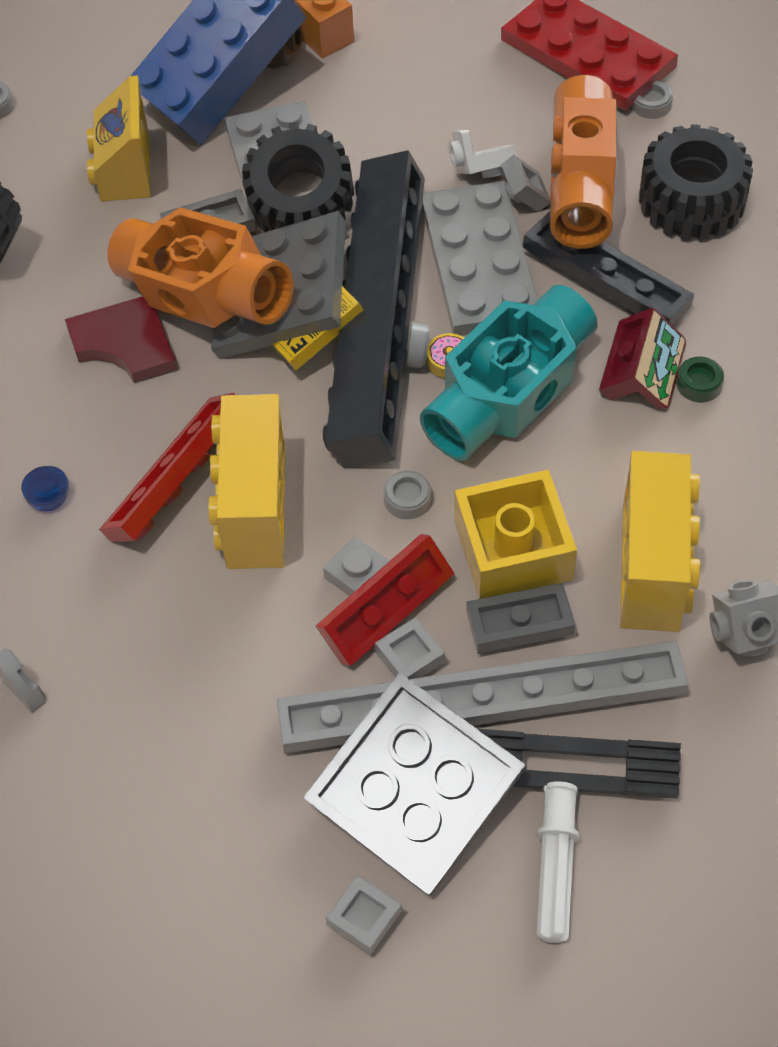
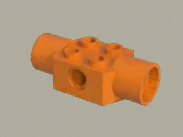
[550,75,616,249]
[107,207,294,328]

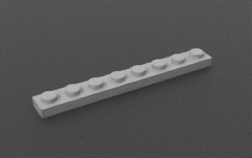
[277,640,689,753]

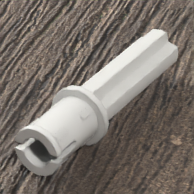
[536,782,580,943]

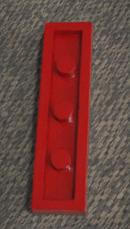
[99,392,235,543]

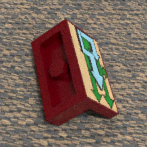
[599,308,686,410]

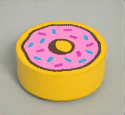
[427,333,464,378]

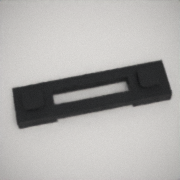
[477,729,681,798]

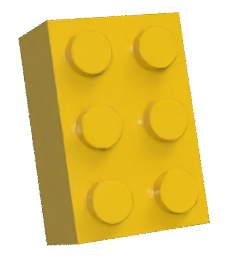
[208,394,286,569]
[620,451,700,632]

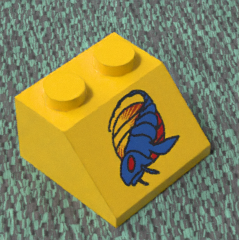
[87,75,151,202]

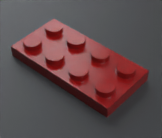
[501,0,678,111]

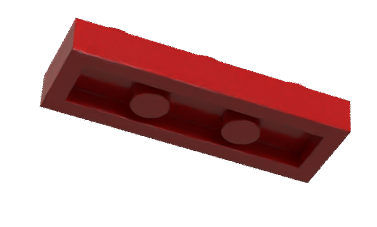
[315,534,455,667]

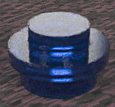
[21,466,70,511]

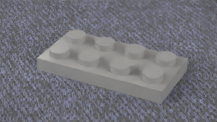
[422,181,538,336]

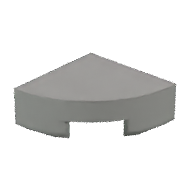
[0,648,46,713]

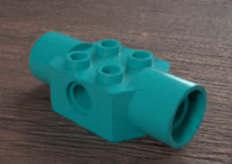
[419,285,598,461]

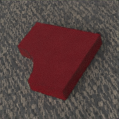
[65,296,177,382]

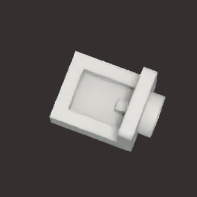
[449,130,517,178]

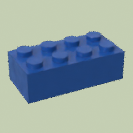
[131,0,307,146]

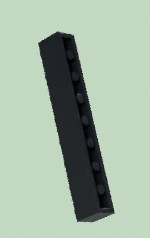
[323,150,425,469]

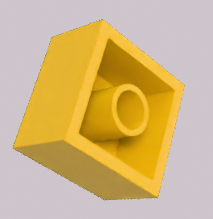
[454,469,577,599]

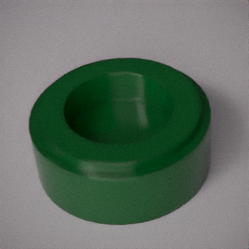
[676,356,724,403]

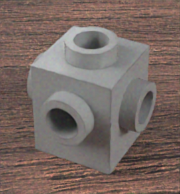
[709,580,778,656]

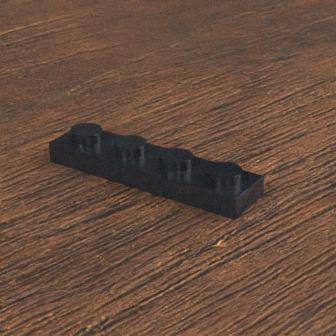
[523,211,694,326]

